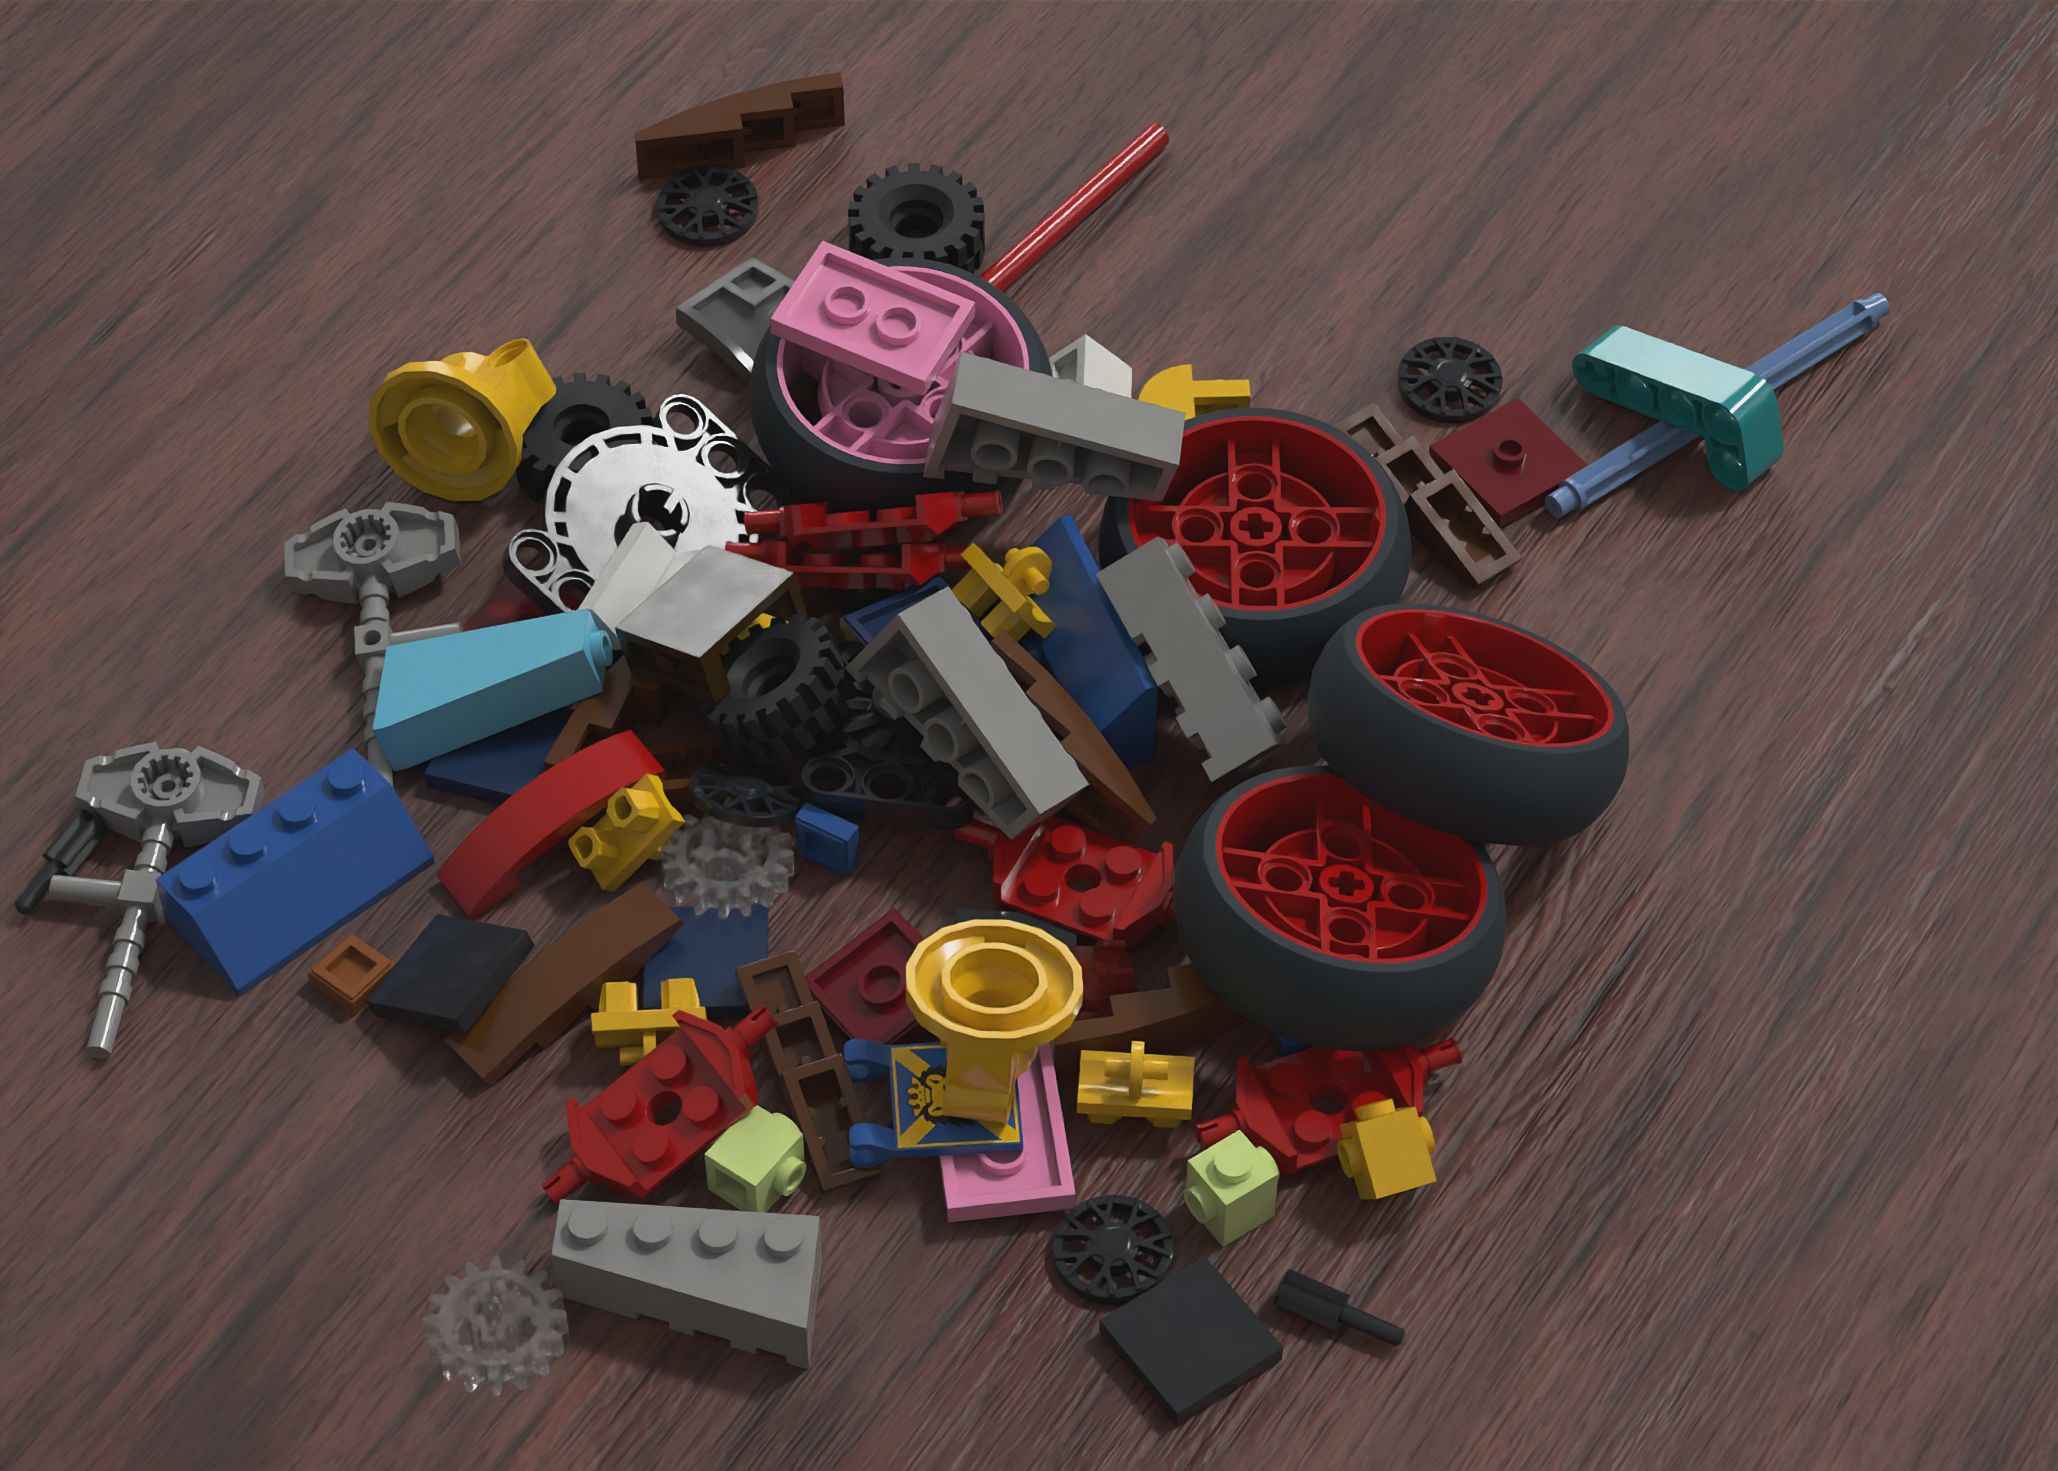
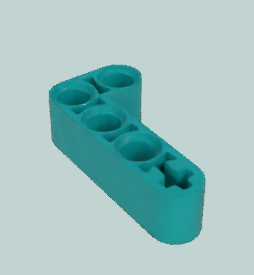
[1572,325,1784,491]

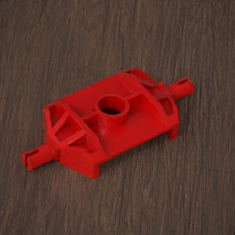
[744,490,1003,551]
[725,538,985,590]
[955,814,1176,949]
[541,1003,779,1205]
[1194,1037,1463,1175]

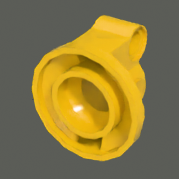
[368,338,557,501]
[905,919,1083,1125]

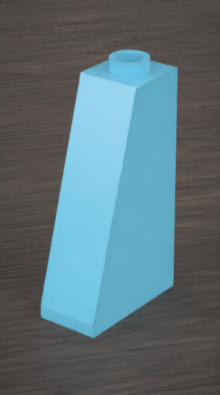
[373,608,613,771]

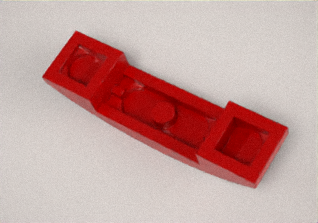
[436,730,667,921]

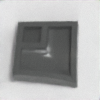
[676,257,795,387]

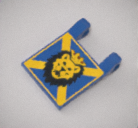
[844,1039,1023,1168]

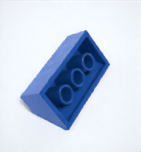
[998,514,1158,769]
[155,748,435,997]

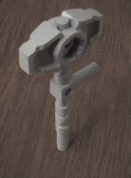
[284,502,463,787]
[49,742,265,1060]

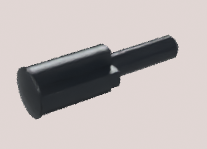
[14,809,108,915]
[1274,1268,1406,1347]

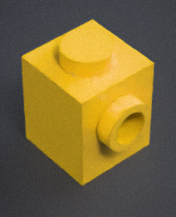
[1337,1098,1437,1199]

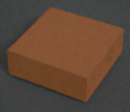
[308,933,395,1016]

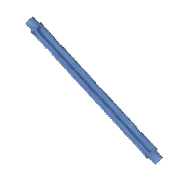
[1545,293,1890,518]

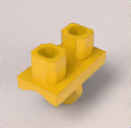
[951,543,1057,642]
[569,773,685,892]
[591,978,708,1066]
[1077,1041,1195,1128]

